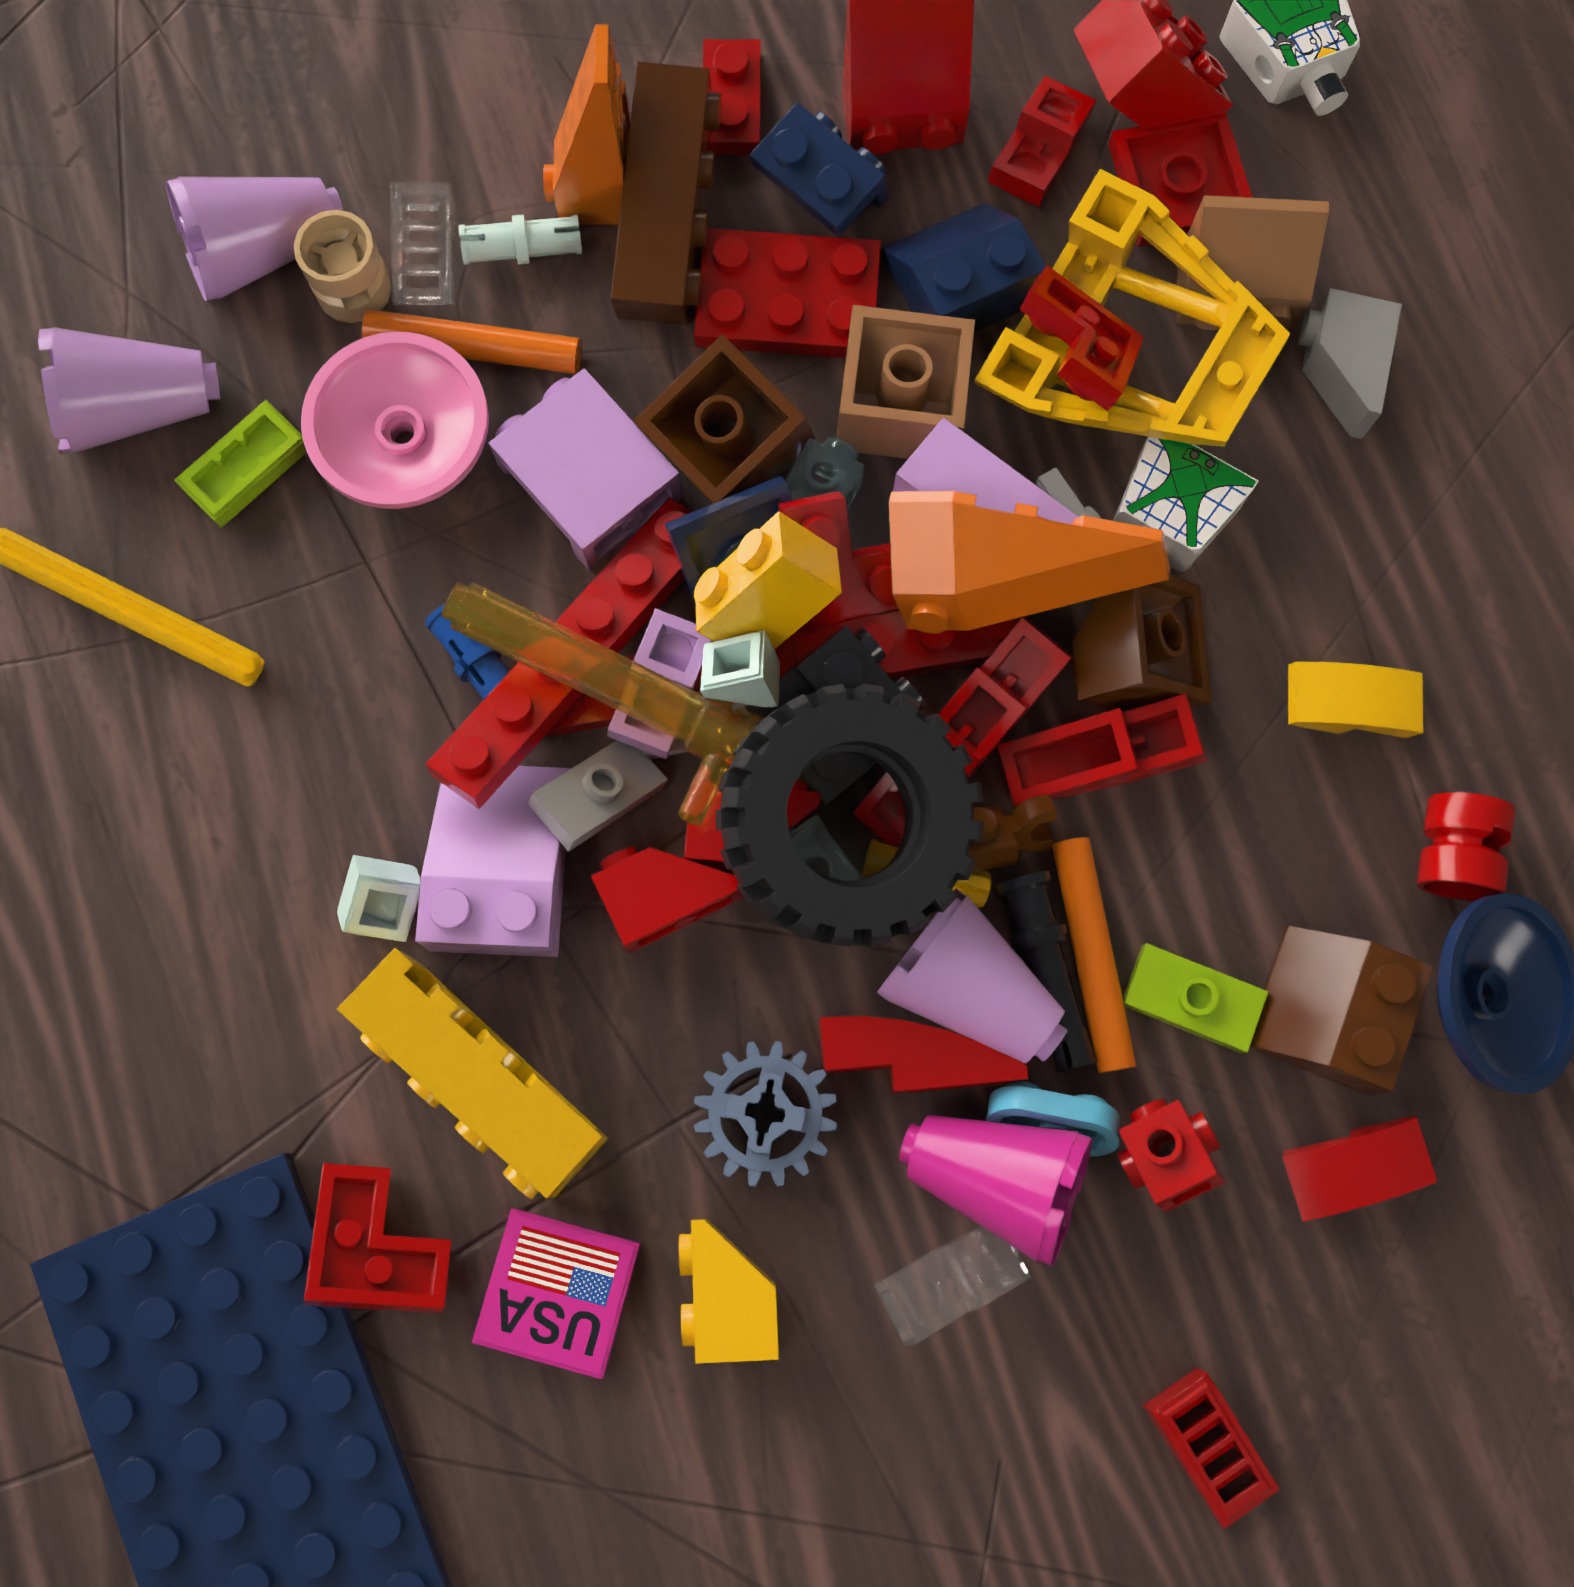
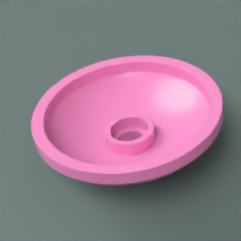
[301,332,489,509]

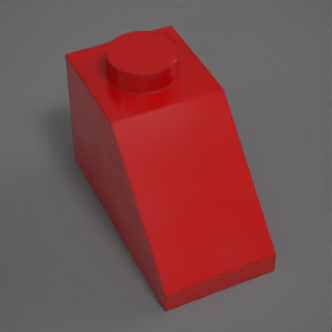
[591,847,744,954]

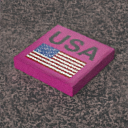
[472,1208,641,1379]

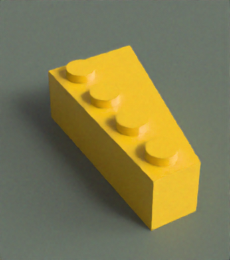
[337,948,609,1199]

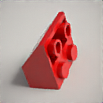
[1073,0,1233,130]

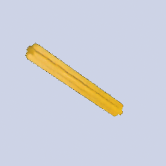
[0,528,265,686]

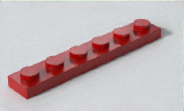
[425,497,692,810]

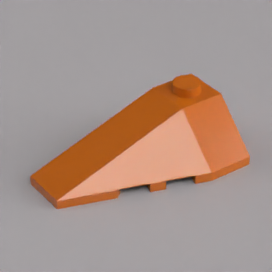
[543,24,631,225]
[889,491,1170,634]

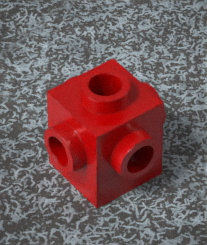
[1117,1099,1226,1212]

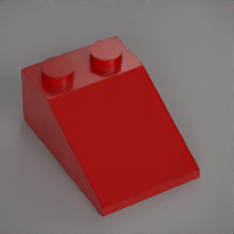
[842,0,974,155]

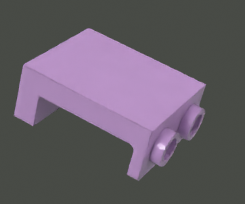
[488,368,682,571]

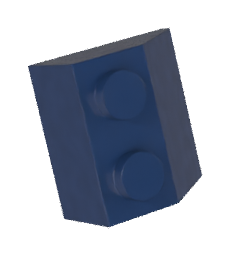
[880,203,1046,332]

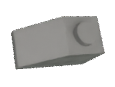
[1298,288,1402,439]

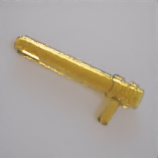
[441,582,764,825]

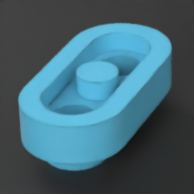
[986,1081,1121,1156]

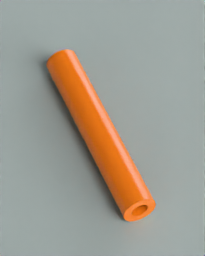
[362,309,582,374]
[1052,837,1137,1074]

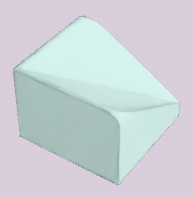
[700,630,780,707]
[337,855,421,942]

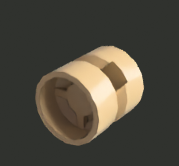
[294,209,392,323]

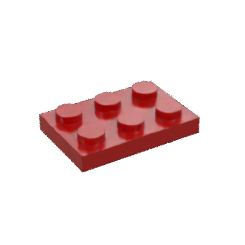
[694,228,881,358]

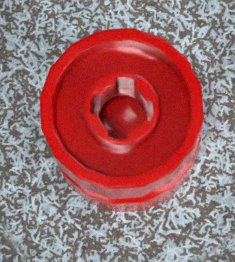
[1417,792,1515,901]

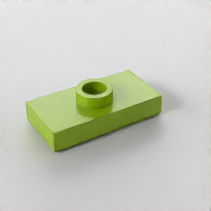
[174,400,307,528]
[1123,943,1269,1054]

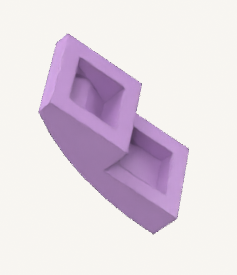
[607,608,712,759]

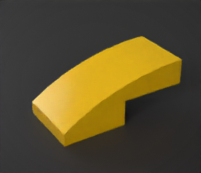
[1288,662,1423,738]

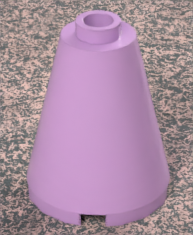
[165,177,343,301]
[38,327,221,454]
[877,888,1067,1064]

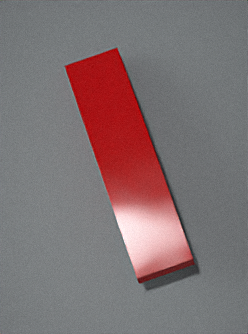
[852,617,1074,847]

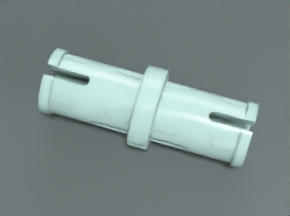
[459,214,582,265]

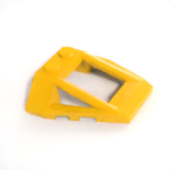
[974,169,1290,447]

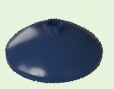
[1436,893,1574,1094]

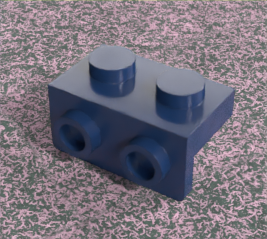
[749,102,888,238]

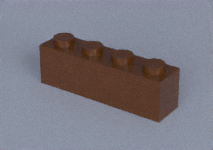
[610,61,722,325]

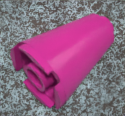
[899,1115,1093,1266]

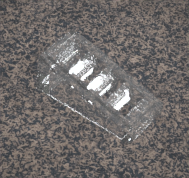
[390,182,455,305]

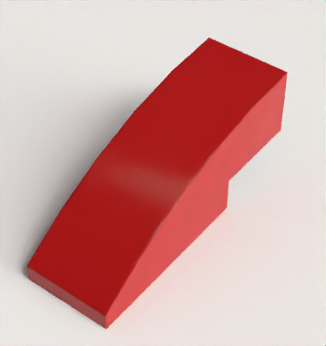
[997,693,1208,807]
[819,1016,1029,1095]

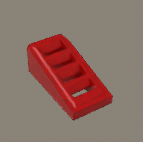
[1142,1368,1280,1529]

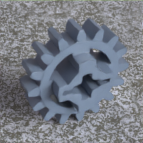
[694,1041,837,1187]

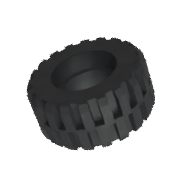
[716,684,985,947]

